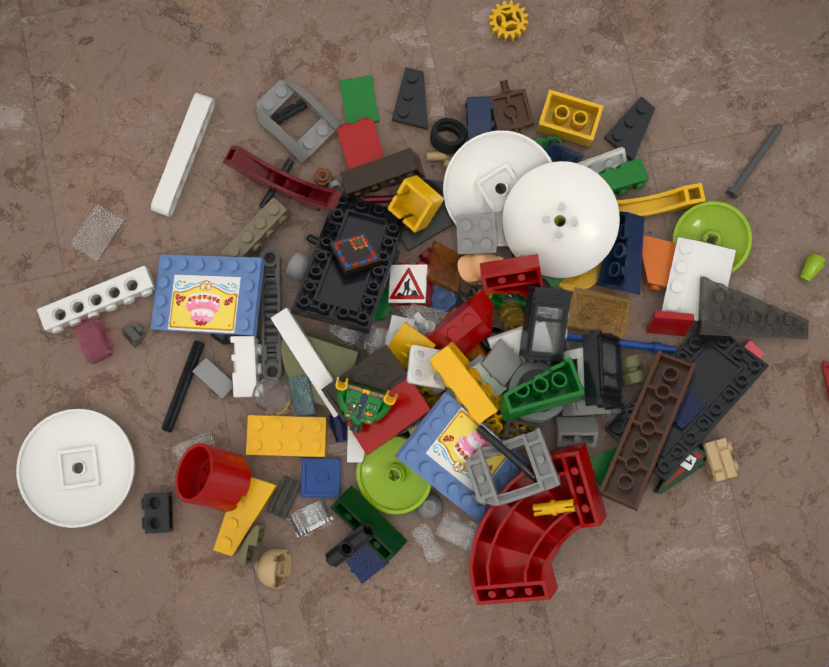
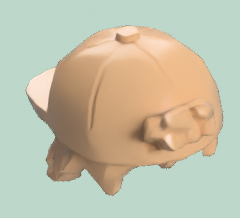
[457,253,504,286]

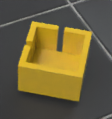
[387,175,444,232]

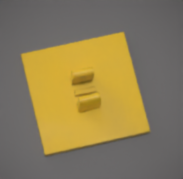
[388,322,436,370]

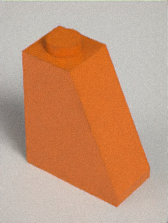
[641,235,676,292]

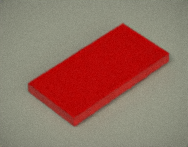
[346,379,431,455]

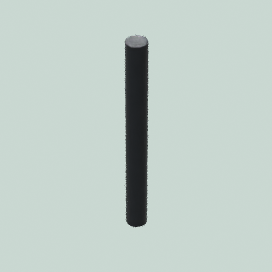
[476,425,538,483]

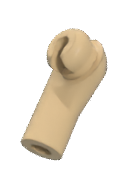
[427,151,452,169]

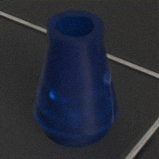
[328,415,347,442]

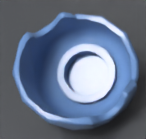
[432,282,458,313]

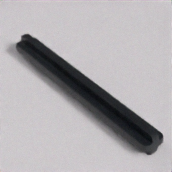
[161,341,204,432]

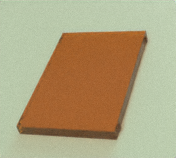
[426,241,463,294]

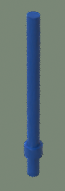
[565,333,676,354]

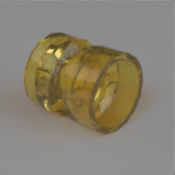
[497,301,524,332]

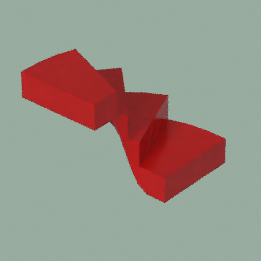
[469,443,607,605]

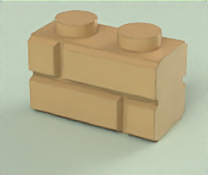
[699,438,739,482]

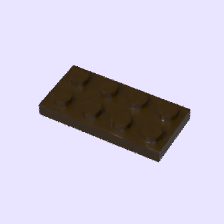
[321,344,407,422]

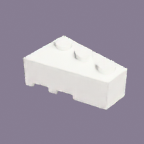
[230,336,263,398]

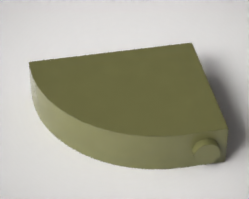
[281,331,362,411]

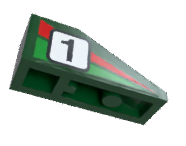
[653,448,706,494]

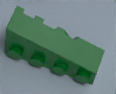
[598,158,649,197]
[498,356,585,421]

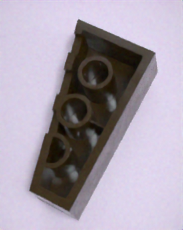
[340,148,425,199]

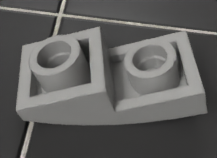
[192,357,233,398]

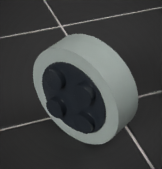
[505,362,564,423]

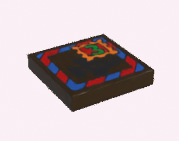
[329,232,381,275]

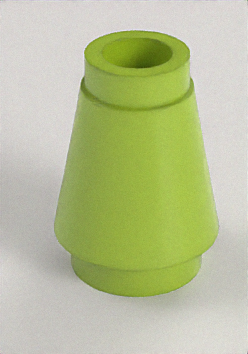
[799,253,826,283]

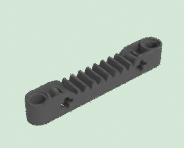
[260,248,284,383]

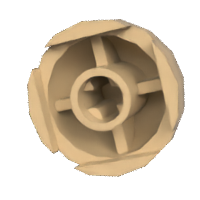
[255,548,291,589]

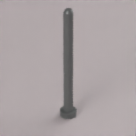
[726,124,783,199]

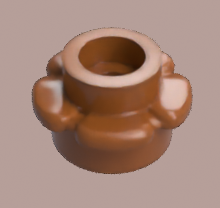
[314,168,332,186]

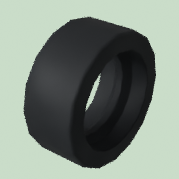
[430,118,467,154]

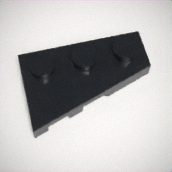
[392,67,428,130]
[604,96,655,161]

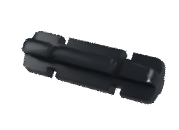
[272,99,307,125]

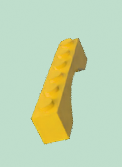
[616,183,706,217]

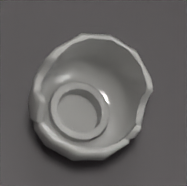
[286,252,311,281]

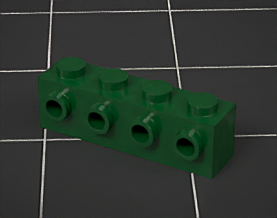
[330,485,407,563]

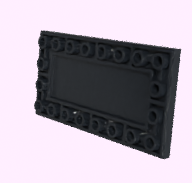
[291,195,408,334]
[605,322,769,482]

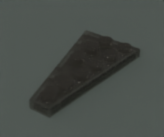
[698,276,809,339]

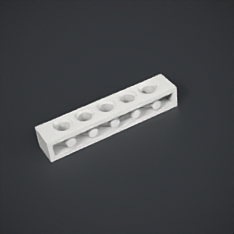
[37,265,156,334]

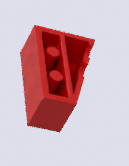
[480,254,543,297]

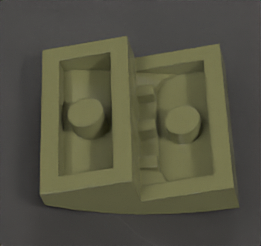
[237,524,265,565]

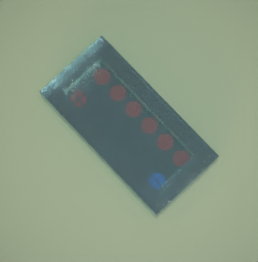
[288,375,317,417]

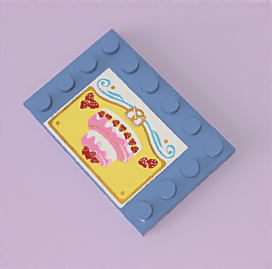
[151,255,265,336]
[395,392,527,522]

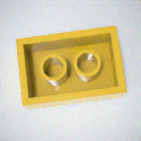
[536,89,604,148]

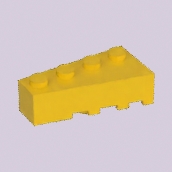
[429,342,501,424]
[213,476,279,556]

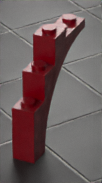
[223,146,342,211]

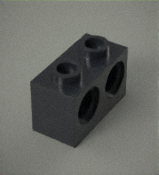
[141,492,174,534]

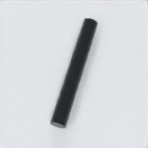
[259,158,294,208]

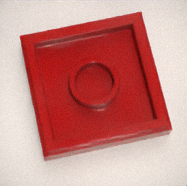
[646,311,694,336]

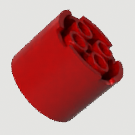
[175,443,251,512]

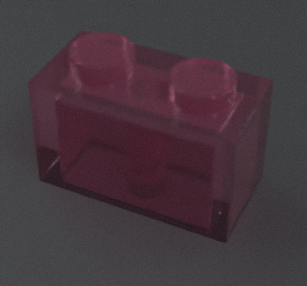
[73,318,114,364]

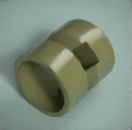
[621,354,647,387]

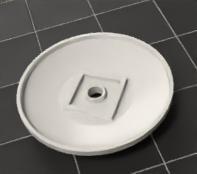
[443,131,552,246]
[502,161,620,278]
[16,409,135,528]

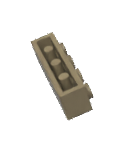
[221,197,290,257]

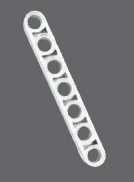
[151,93,215,217]

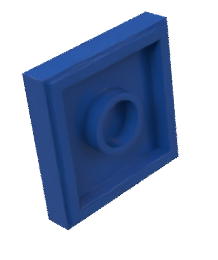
[301,458,341,498]

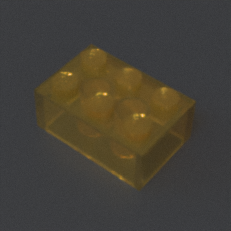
[567,287,632,339]

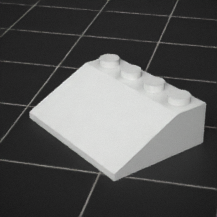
[662,237,736,326]

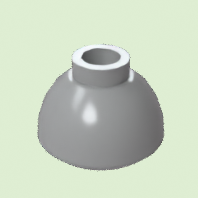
[416,492,443,520]

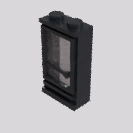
[519,285,573,365]
[582,330,624,410]

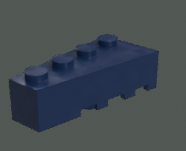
[465,96,494,142]
[597,211,644,295]

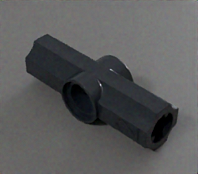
[325,522,375,567]

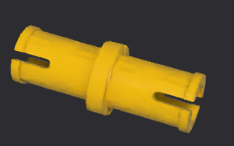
[533,499,575,517]

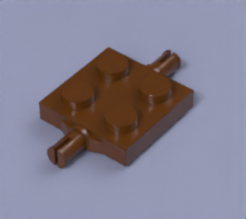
[490,80,534,134]

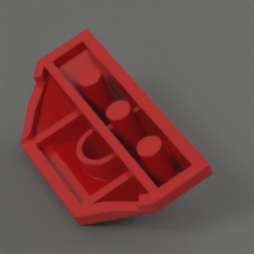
[424,289,494,355]

